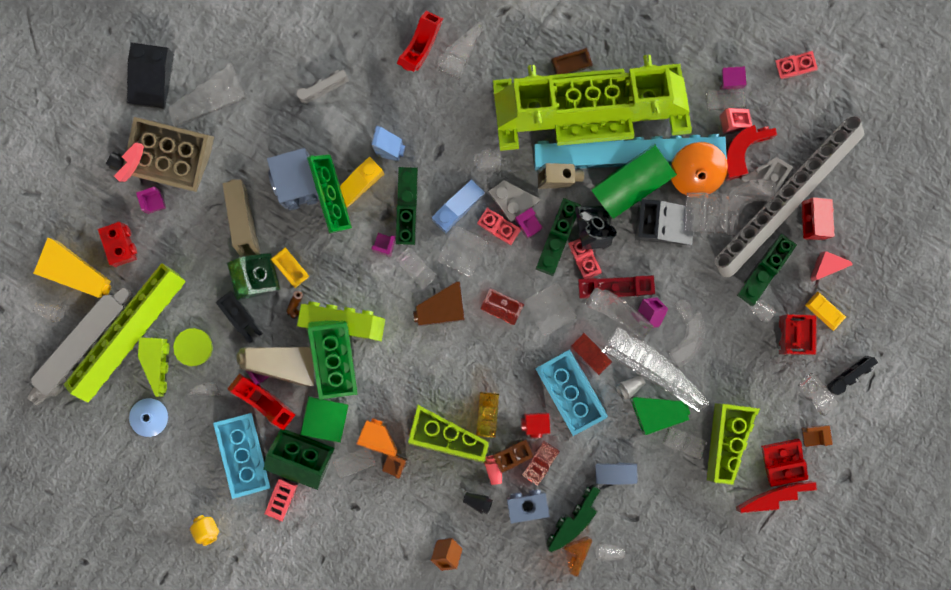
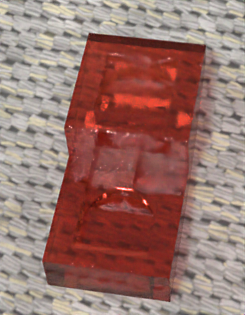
[571,333,612,375]
[522,440,560,486]

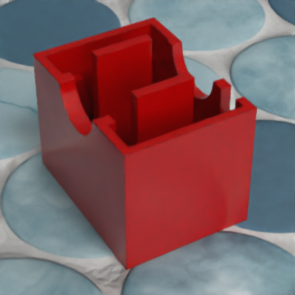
[779,314,816,355]

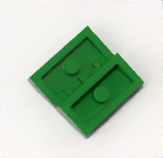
[300,396,349,443]

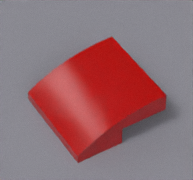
[761,438,809,487]

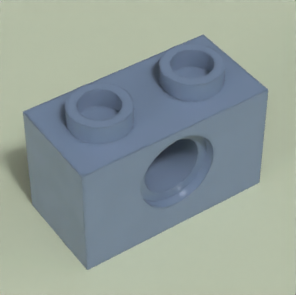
[507,489,550,523]

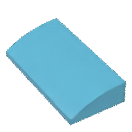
[535,349,608,436]
[213,413,270,499]

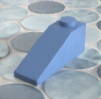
[372,126,405,161]
[432,180,485,233]

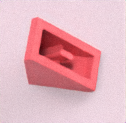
[720,108,752,134]
[810,251,853,281]

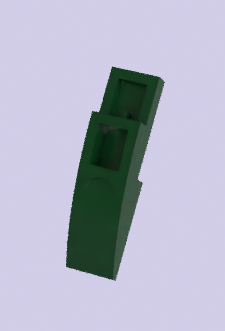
[396,167,418,245]
[535,198,581,276]
[737,234,797,306]
[546,485,600,553]

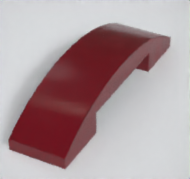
[578,275,655,299]

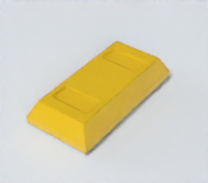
[271,247,310,288]
[805,291,846,331]

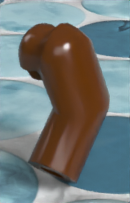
[286,291,303,319]

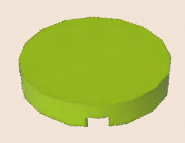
[173,328,213,366]

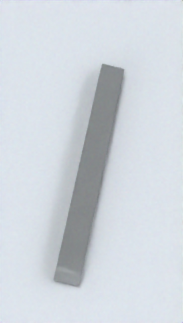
[714,116,864,277]

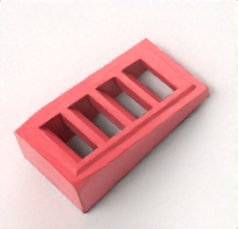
[265,478,298,521]

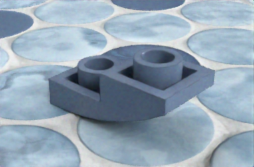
[596,462,638,484]

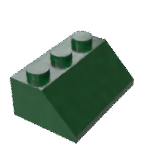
[263,429,335,490]

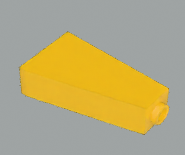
[33,238,111,298]

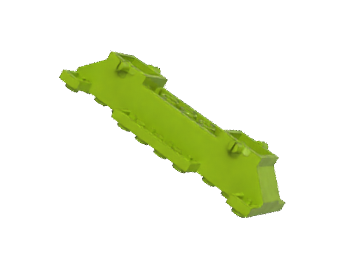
[493,55,692,151]

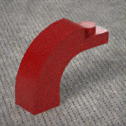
[397,11,443,72]
[725,125,777,181]
[227,373,296,430]

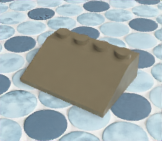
[123,117,214,192]

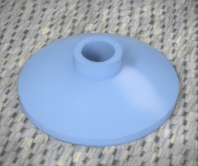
[129,398,168,437]

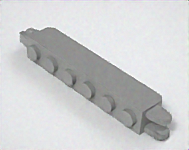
[27,288,134,405]

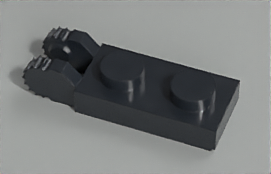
[216,290,263,343]
[827,356,878,395]

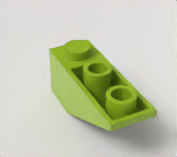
[138,337,170,397]

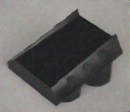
[575,206,617,251]

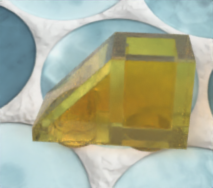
[476,392,499,438]

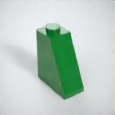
[630,397,690,435]

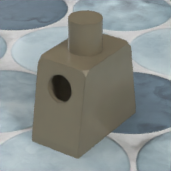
[537,163,584,189]

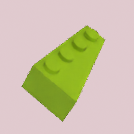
[297,301,386,342]
[706,403,760,485]
[408,405,489,463]

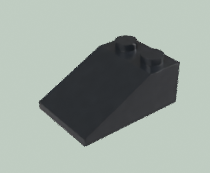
[127,42,174,109]

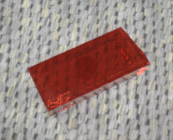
[481,288,525,325]

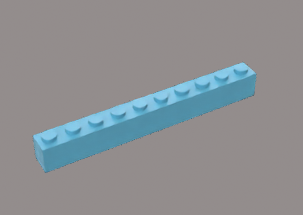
[534,134,727,170]

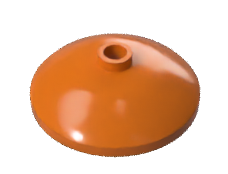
[671,142,728,197]

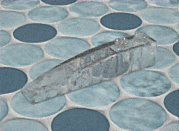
[602,327,709,412]

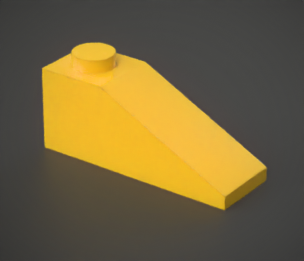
[340,157,384,209]

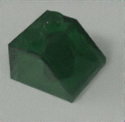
[227,253,280,300]

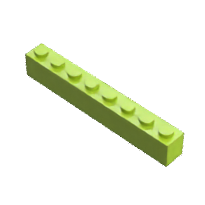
[63,263,186,403]

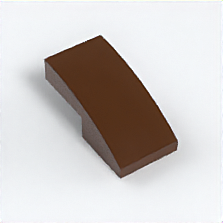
[493,440,534,473]

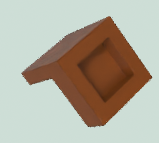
[801,425,833,447]
[382,455,407,479]
[431,538,462,571]

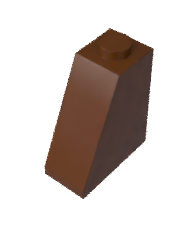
[413,281,465,326]

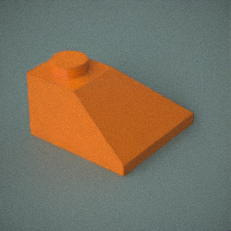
[357,418,398,457]

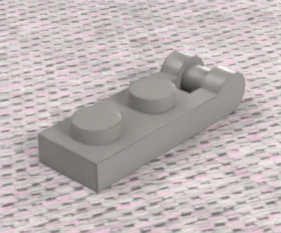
[297,69,349,104]

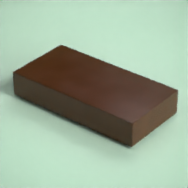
[551,48,593,75]

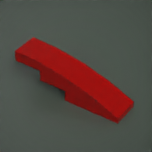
[736,481,817,513]

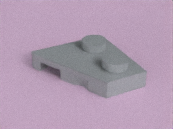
[740,157,793,199]
[488,180,540,223]

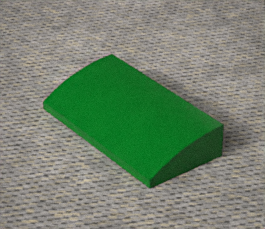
[591,144,677,219]
[307,155,352,233]
[308,321,358,400]

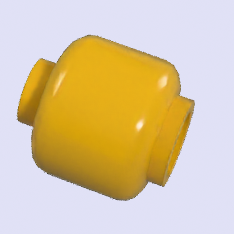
[190,515,219,546]

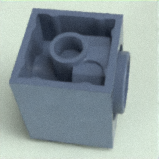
[267,148,319,210]

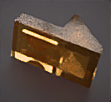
[562,536,593,577]

